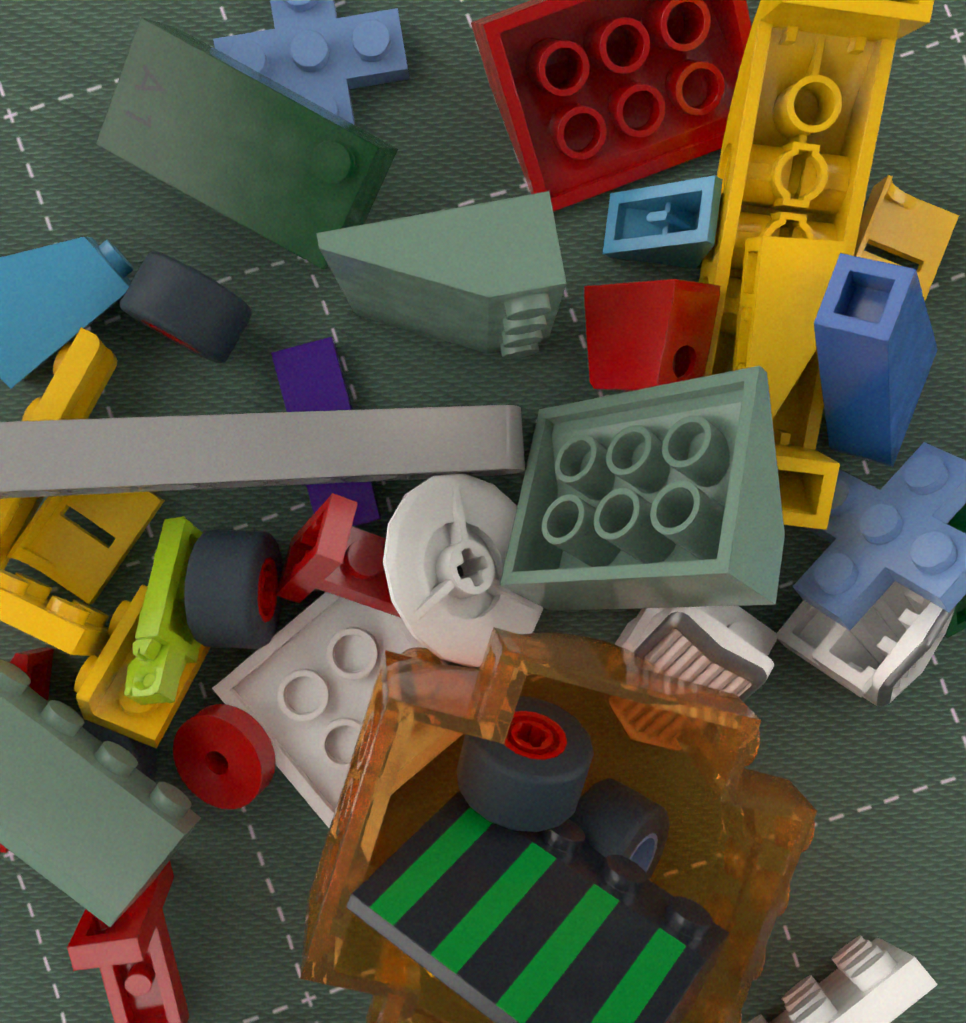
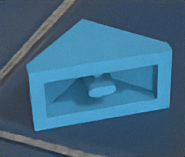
[603,175,723,269]

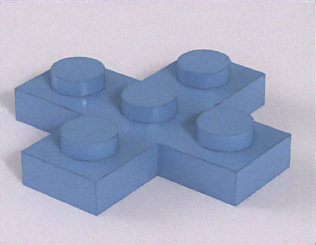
[213,0,409,125]
[793,442,966,631]

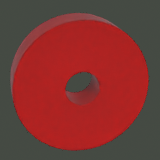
[173,704,276,810]

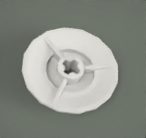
[383,473,543,668]

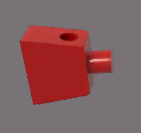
[584,279,721,392]

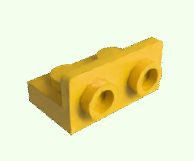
[74,584,211,749]

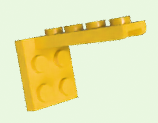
[0,327,117,656]

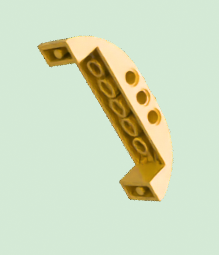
[699,0,934,530]

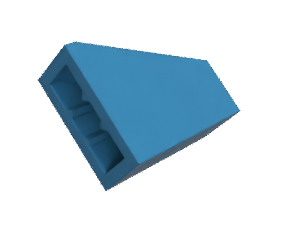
[0,237,134,389]

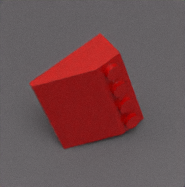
[471,0,752,212]

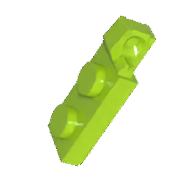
[124,516,203,705]

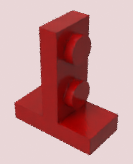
[276,493,401,618]
[67,861,190,1023]

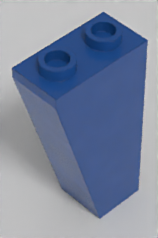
[814,253,938,468]

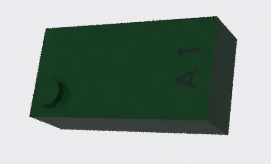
[96,17,398,270]

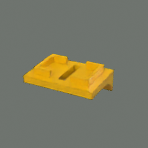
[854,175,959,300]
[7,492,165,604]

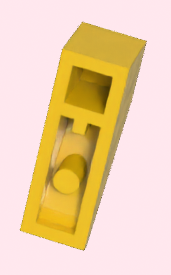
[732,236,848,419]

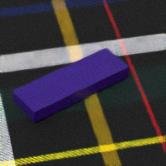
[271,337,382,527]

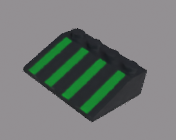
[346,791,730,1023]

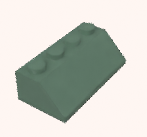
[0,660,201,927]

